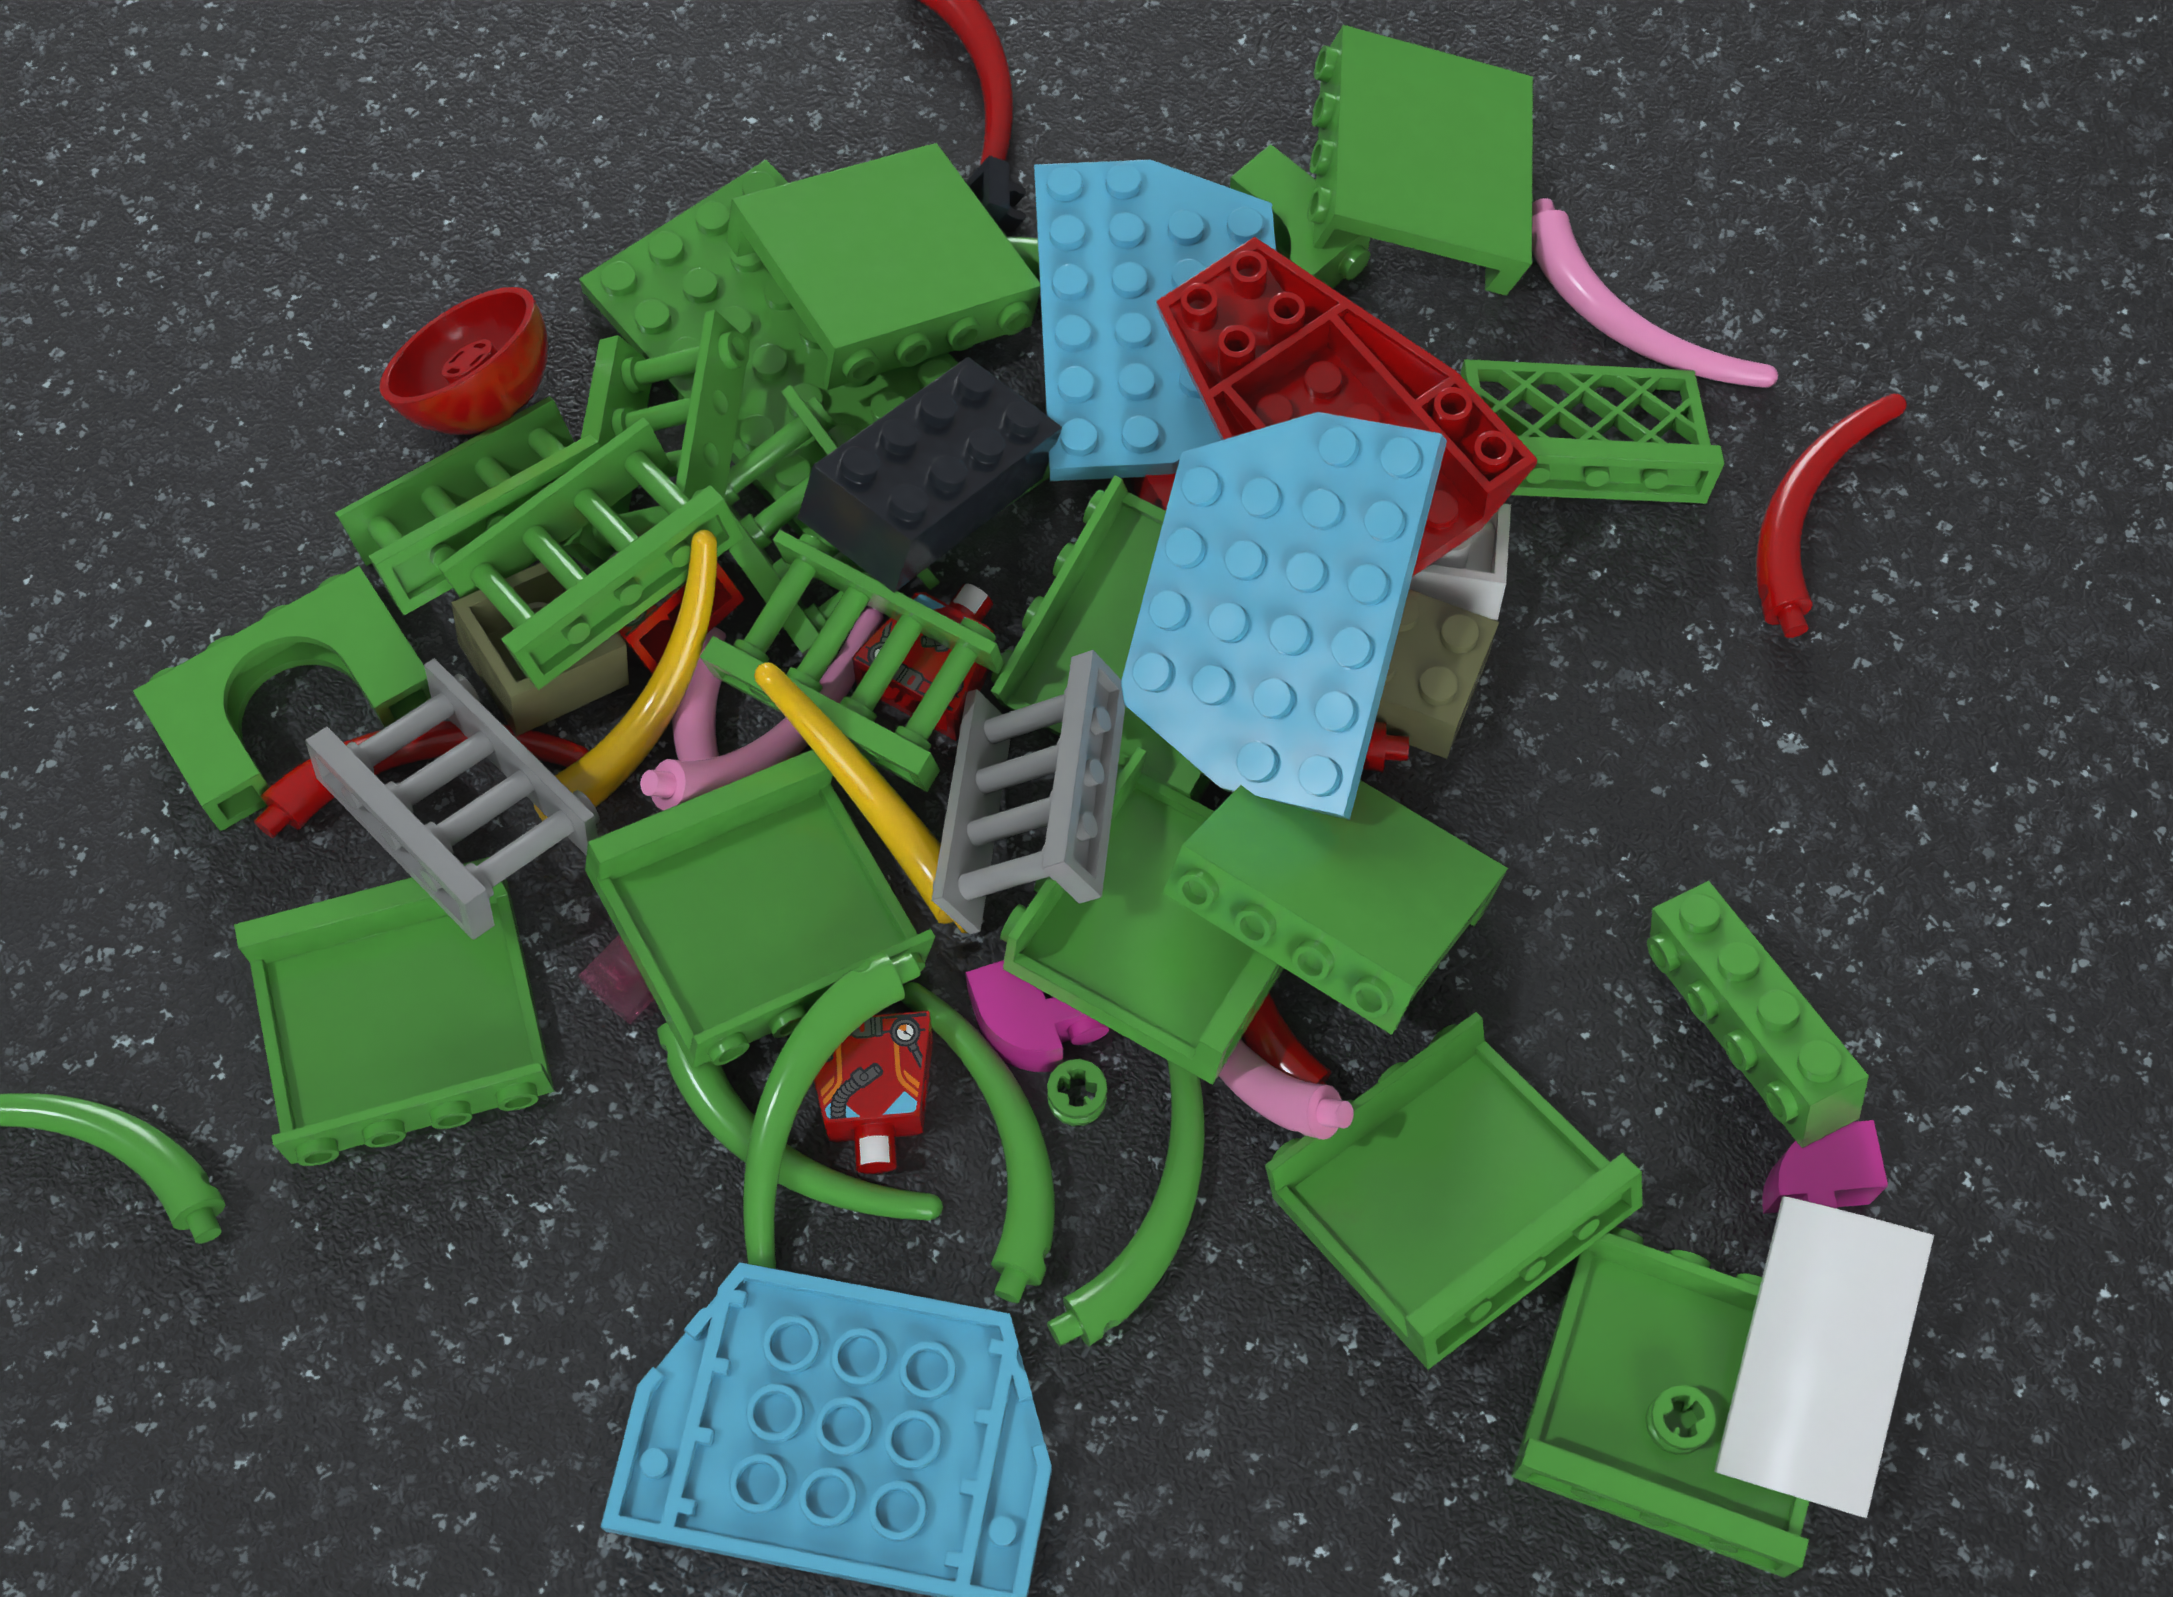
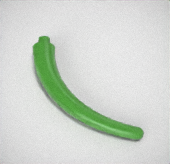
[743,951,920,1269]
[901,982,1055,1303]
[657,1023,943,1220]
[1047,1060,1205,1347]
[0,1093,225,1244]

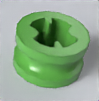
[1047,1059,1107,1126]
[1645,1385,1716,1455]

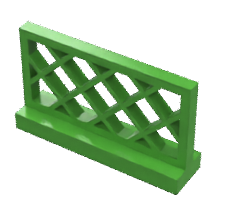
[1460,359,1724,504]

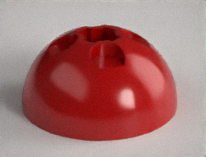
[380,287,548,435]

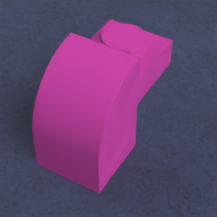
[966,960,1109,1072]
[1762,1120,1888,1214]

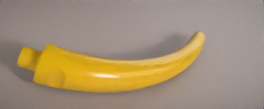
[533,530,717,821]
[754,662,983,933]

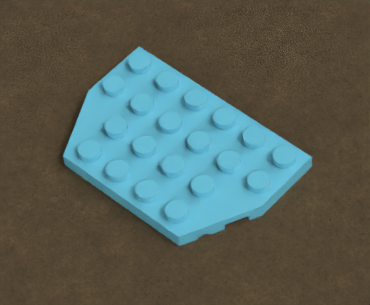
[1034,160,1276,481]
[1121,412,1447,820]
[601,1262,1052,1597]

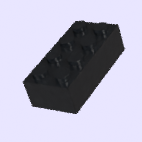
[798,357,1062,593]

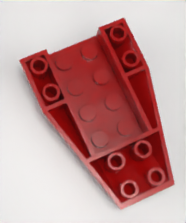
[1156,237,1538,577]

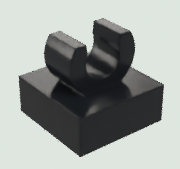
[966,155,1026,232]

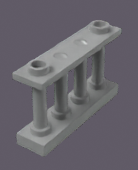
[932,650,1125,934]
[305,658,600,940]

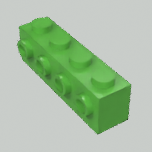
[1647,881,1869,1148]

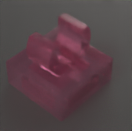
[579,934,654,1024]

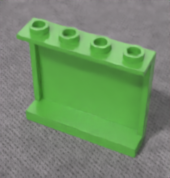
[1308,25,1533,295]
[726,143,1040,390]
[991,475,1211,803]
[1000,746,1284,1085]
[585,750,935,1069]
[1162,780,1508,1035]
[234,857,555,1166]
[1265,1012,1642,1370]
[1511,1227,1809,1578]

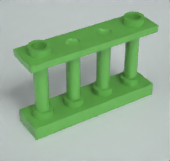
[560,310,750,571]
[676,384,940,666]
[336,396,601,615]
[438,417,744,690]
[700,529,1004,792]

